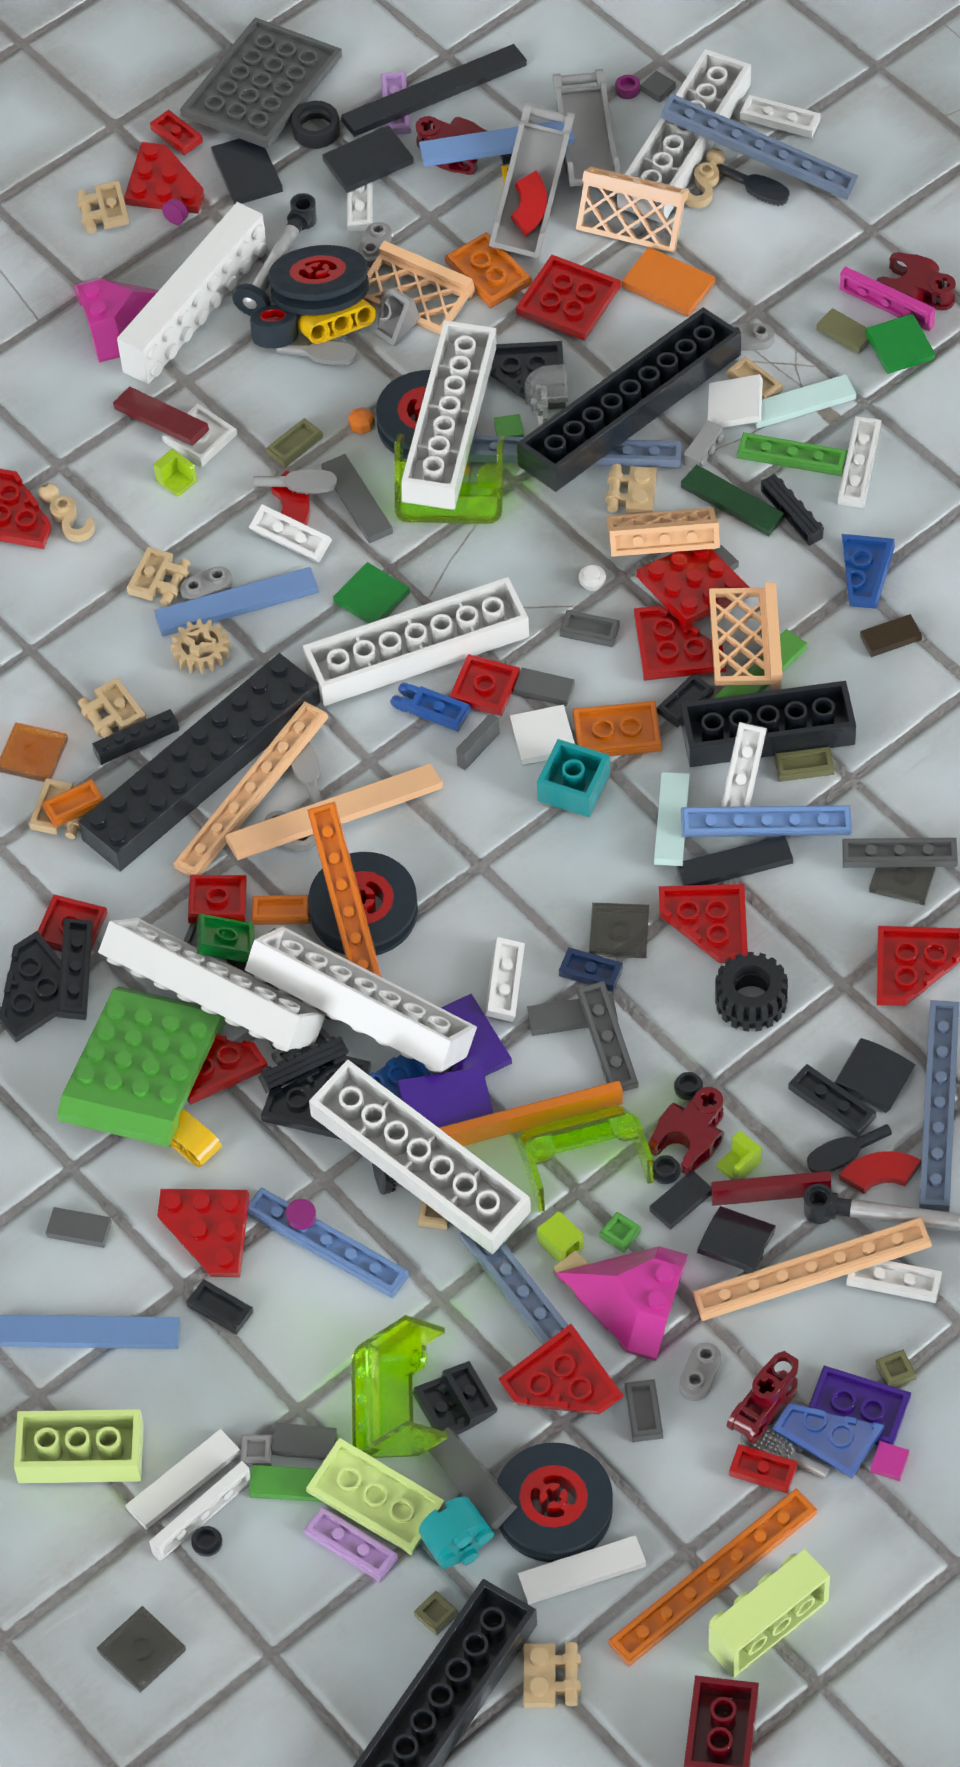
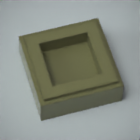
[875,1349,916,1387]
[414,1591,459,1636]

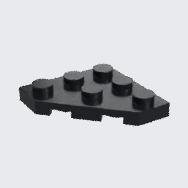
[490,341,566,410]
[0,931,61,1042]
[261,1055,371,1140]

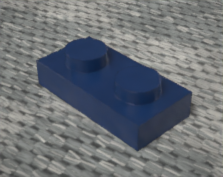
[559,947,623,992]

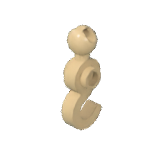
[684,148,726,209]
[38,483,95,542]

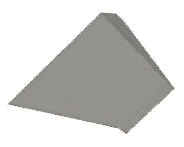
[374,287,420,346]

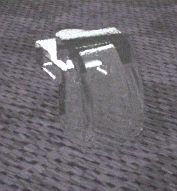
[525,364,568,424]

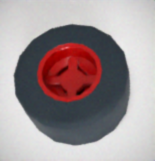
[250,305,298,349]

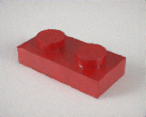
[150,109,203,156]
[729,1444,798,1494]

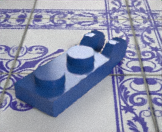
[390,682,471,732]

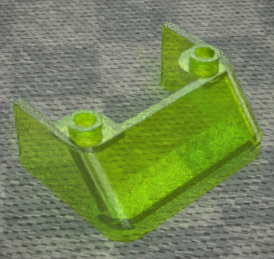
[394,434,505,524]
[518,1106,653,1212]
[351,1315,448,1458]

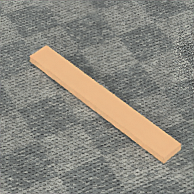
[173,701,328,876]
[226,763,443,861]
[692,1217,932,1321]

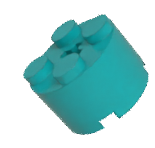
[419,1497,494,1569]

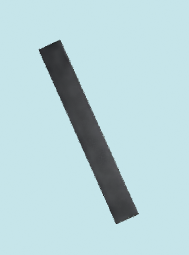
[341,44,527,137]

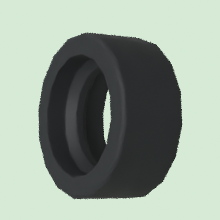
[291,101,340,149]

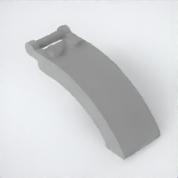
[553,69,621,187]
[489,101,575,259]

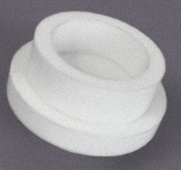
[579,565,606,591]

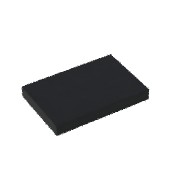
[322,125,414,193]
[211,138,283,205]

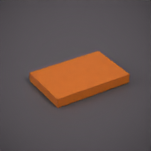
[445,232,532,309]
[622,247,715,317]
[573,701,662,756]

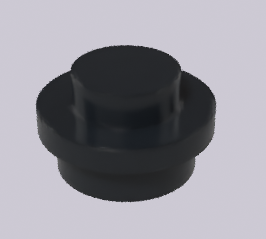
[674,1072,703,1100]
[651,1155,681,1184]
[191,1526,223,1557]

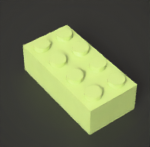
[14,1409,144,1483]
[709,1548,830,1678]

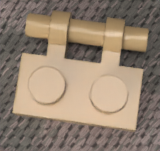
[77,180,130,234]
[605,464,657,514]
[127,547,191,606]
[78,678,146,738]
[29,778,84,839]
[523,1642,581,1708]

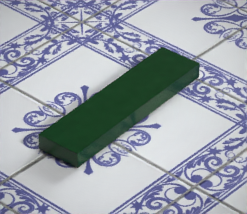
[681,464,784,537]

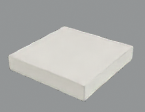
[708,374,763,428]
[162,403,237,467]
[510,705,575,765]

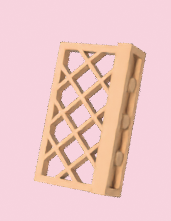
[576,167,689,253]
[364,240,476,334]
[606,508,720,557]
[709,582,783,690]

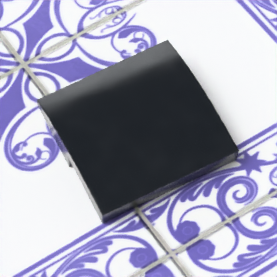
[834,1038,916,1113]
[697,1206,776,1273]
[413,1361,498,1437]

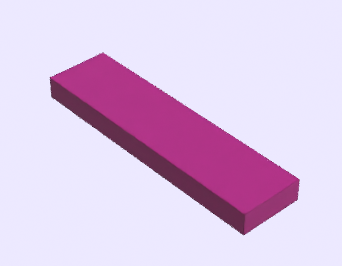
[840,266,935,331]

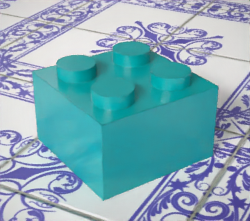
[537,739,611,818]

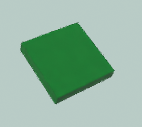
[865,314,936,374]
[333,562,410,624]
[196,914,255,963]

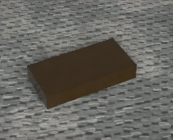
[860,614,922,657]

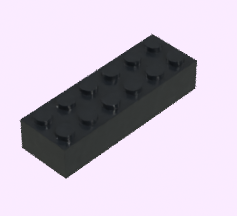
[680,680,856,767]

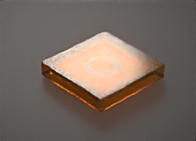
[0,722,68,782]

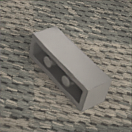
[683,420,724,469]

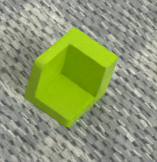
[153,448,197,496]
[717,1130,762,1180]
[537,1212,584,1263]

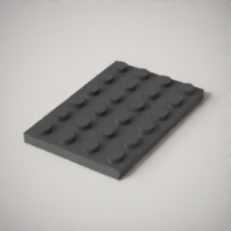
[180,17,342,149]

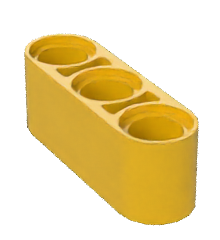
[298,298,376,344]
[171,1108,222,1167]

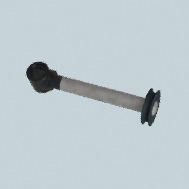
[232,193,317,316]
[804,1184,960,1232]

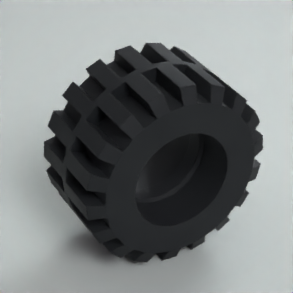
[715,952,788,1032]

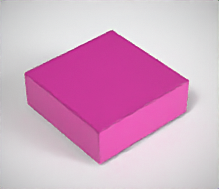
[870,1441,909,1481]

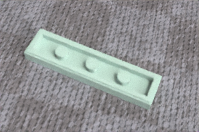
[754,374,856,429]
[654,772,690,866]

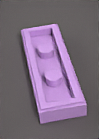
[381,72,411,134]
[304,1506,398,1582]

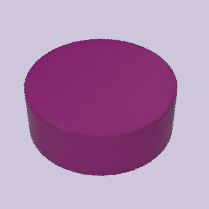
[615,75,640,99]
[162,199,188,225]
[286,1199,316,1230]

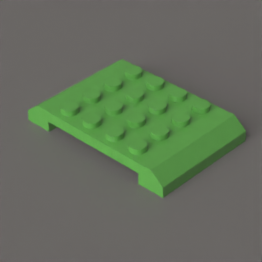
[57,986,226,1147]

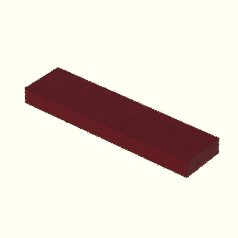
[113,386,209,446]
[711,1171,832,1206]

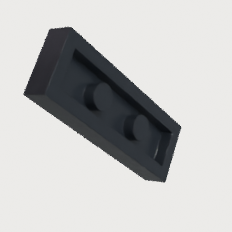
[788,1064,876,1137]

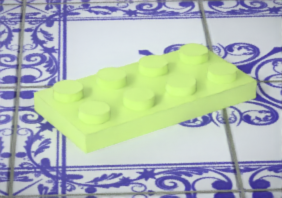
[306,1438,445,1555]

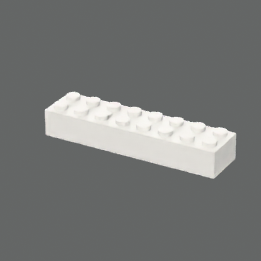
[617,49,751,223]
[117,202,267,384]
[401,320,496,510]
[303,577,529,706]
[98,918,326,1051]
[245,926,477,1072]
[309,1060,531,1255]

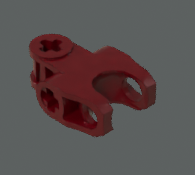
[416,116,487,175]
[876,252,956,311]
[648,1087,724,1175]
[726,1351,799,1444]

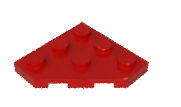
[124,142,204,214]
[0,468,52,549]
[634,605,726,681]
[659,884,748,963]
[877,926,960,1006]
[187,1034,268,1105]
[157,1189,250,1278]
[499,1324,624,1415]

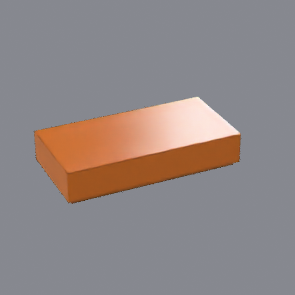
[42,779,104,828]
[252,895,310,925]

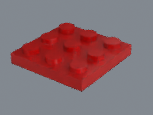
[515,254,621,341]
[636,549,750,627]

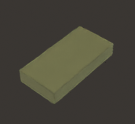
[817,308,870,354]
[266,418,323,468]
[774,746,835,782]

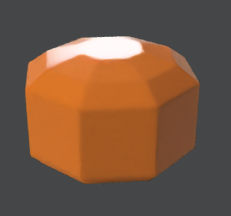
[348,407,375,434]

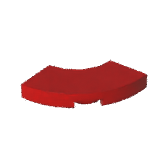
[511,170,547,237]
[271,470,310,525]
[839,1151,921,1194]

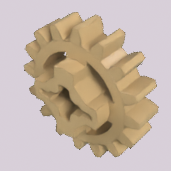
[170,619,231,675]

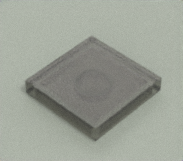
[869,867,937,906]
[589,902,650,958]
[96,1606,186,1693]

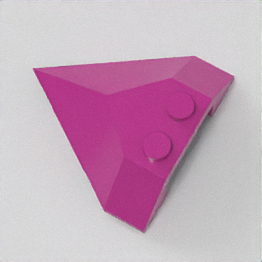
[73,278,159,363]
[556,1246,688,1361]

